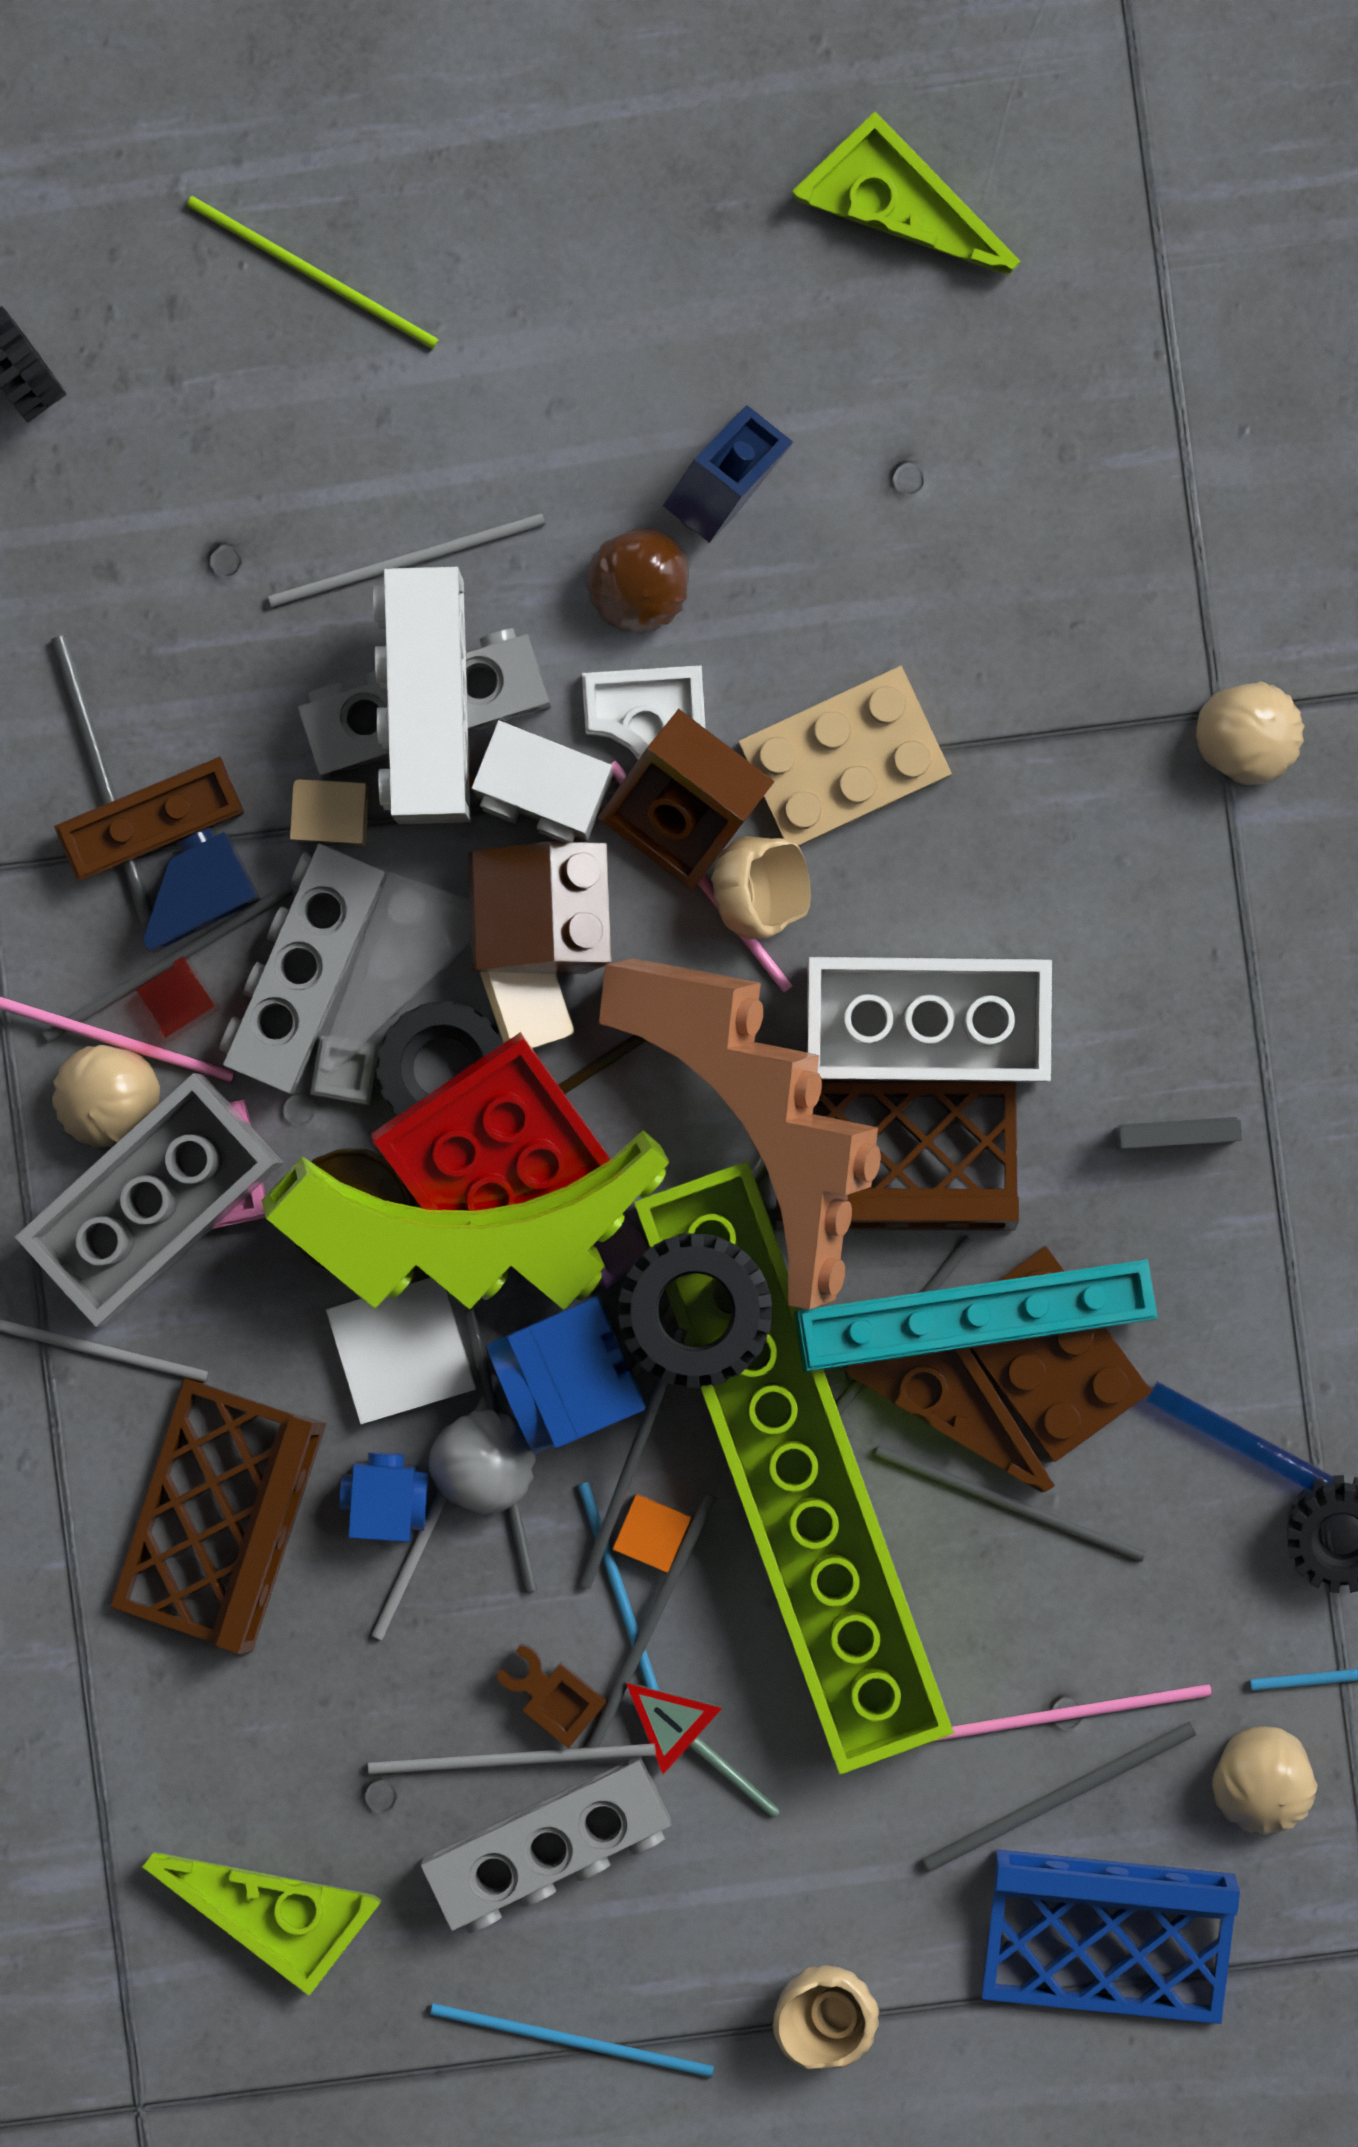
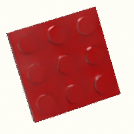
[371,1032,611,1211]

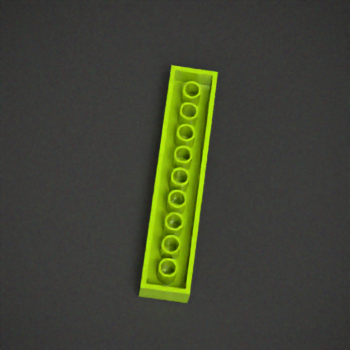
[634,1161,954,1775]

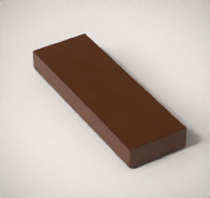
[54,756,244,883]

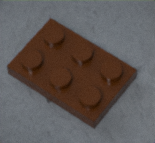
[972,1245,1152,1462]

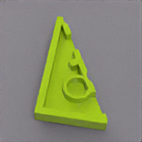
[792,112,1021,276]
[142,1852,382,1996]

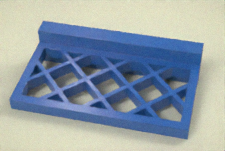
[981,1849,1240,2024]

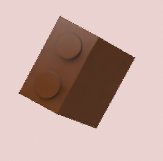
[597,709,775,890]
[468,841,611,974]

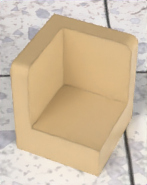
[290,779,370,847]

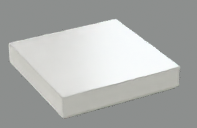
[326,1277,477,1424]

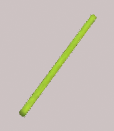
[186,196,439,350]

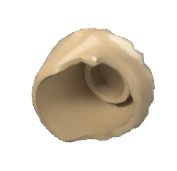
[1196,681,1304,786]
[710,836,811,939]
[52,1045,160,1148]
[1212,1726,1318,1836]
[773,1965,879,2069]

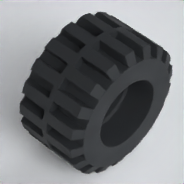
[618,1233,772,1388]

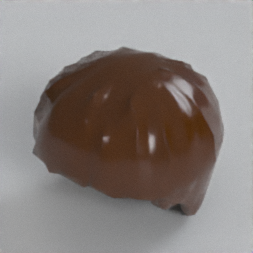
[586,529,689,634]

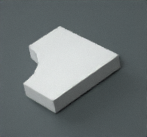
[582,665,706,760]

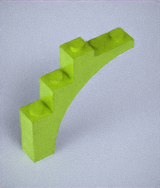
[261,1130,669,1310]

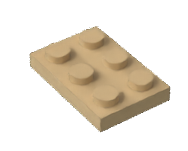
[738,665,952,846]

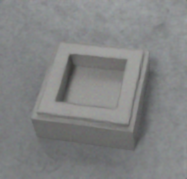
[311,1035,380,1105]

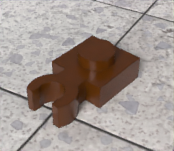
[496,1644,607,1749]

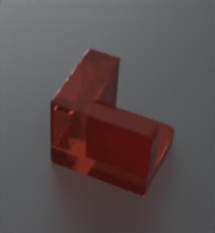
[137,956,221,1041]

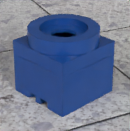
[487,1294,646,1455]

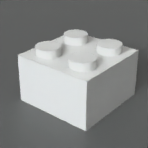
[472,720,614,842]

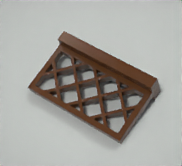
[776,1082,1019,1231]
[110,1378,327,1654]

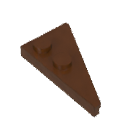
[845,1348,1055,1493]

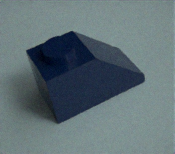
[663,405,793,543]
[143,828,261,953]

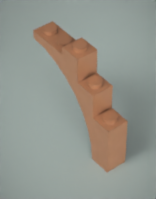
[599,958,881,1310]

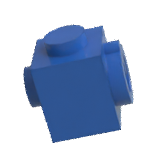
[340,1452,429,1542]

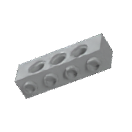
[298,628,551,780]
[219,843,388,1094]
[421,1757,671,1933]

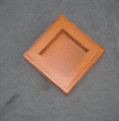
[613,1493,691,1573]

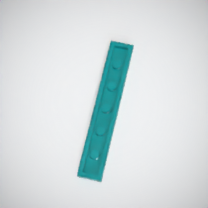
[794,1259,1158,1373]

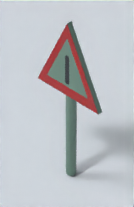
[626,1682,779,1817]

